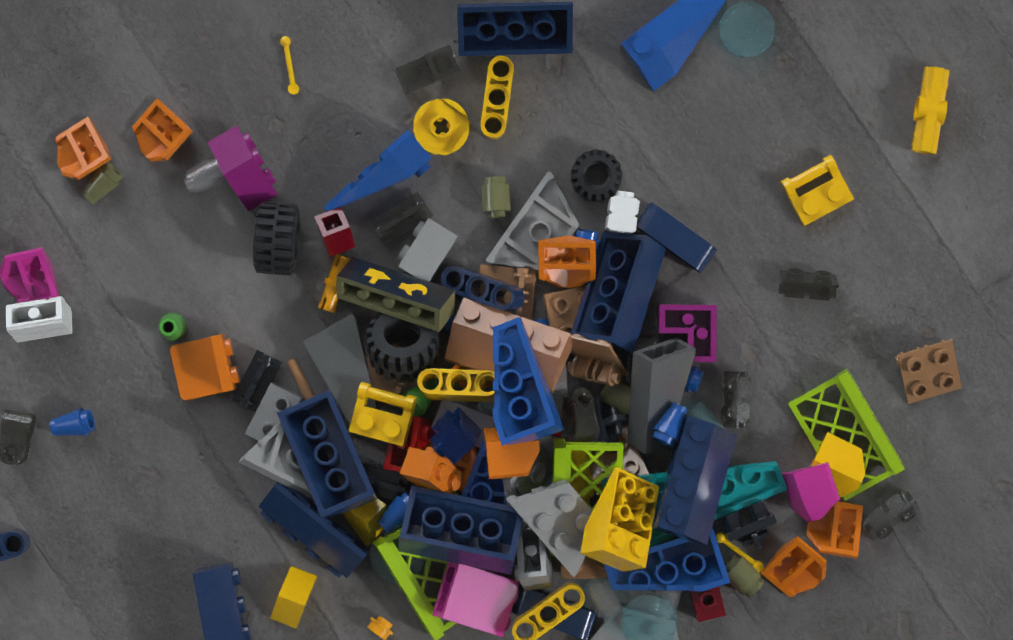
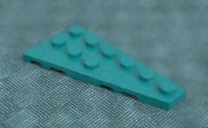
[600,461,787,547]

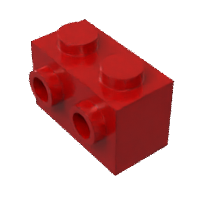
[383,413,433,472]

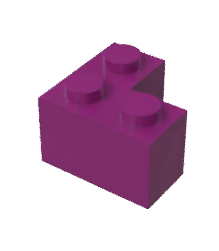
[208,125,278,212]
[657,304,717,362]

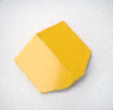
[810,432,865,498]

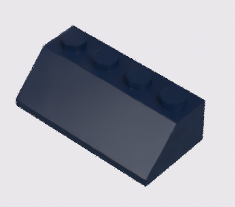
[457,1,573,56]
[571,232,666,354]
[277,390,377,518]
[652,416,737,545]
[258,482,370,578]
[398,486,523,575]
[192,562,252,640]

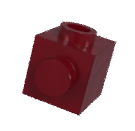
[314,206,356,257]
[689,586,726,622]

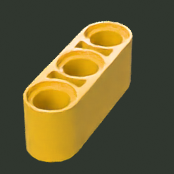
[481,56,514,140]
[417,368,494,402]
[512,582,585,640]

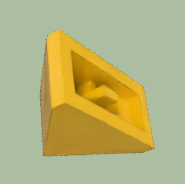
[342,498,386,545]
[270,565,317,629]

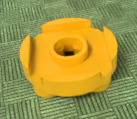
[413,99,469,156]

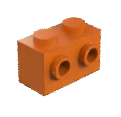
[399,447,463,494]

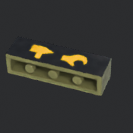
[337,257,455,332]

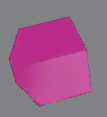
[0,247,59,303]
[782,462,840,522]

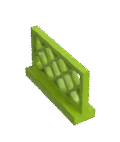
[788,368,905,501]
[551,438,624,556]
[372,526,457,640]

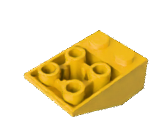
[580,467,659,572]

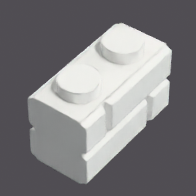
[604,191,640,234]
[6,296,72,343]

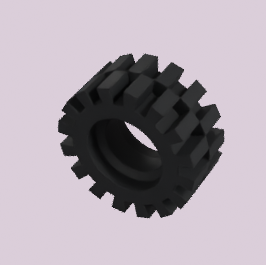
[571,149,623,201]

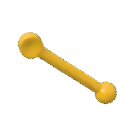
[280,36,299,95]
[715,532,764,572]

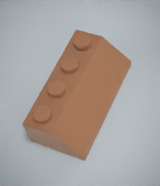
[445,298,572,394]

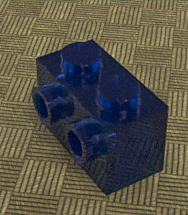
[430,406,483,465]

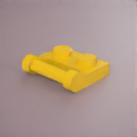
[780,155,854,226]
[348,382,417,446]

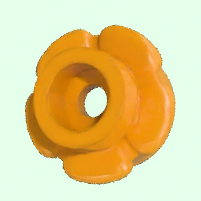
[367,615,394,640]

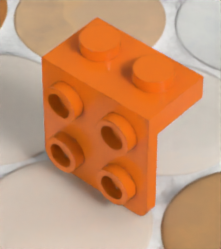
[170,334,240,400]

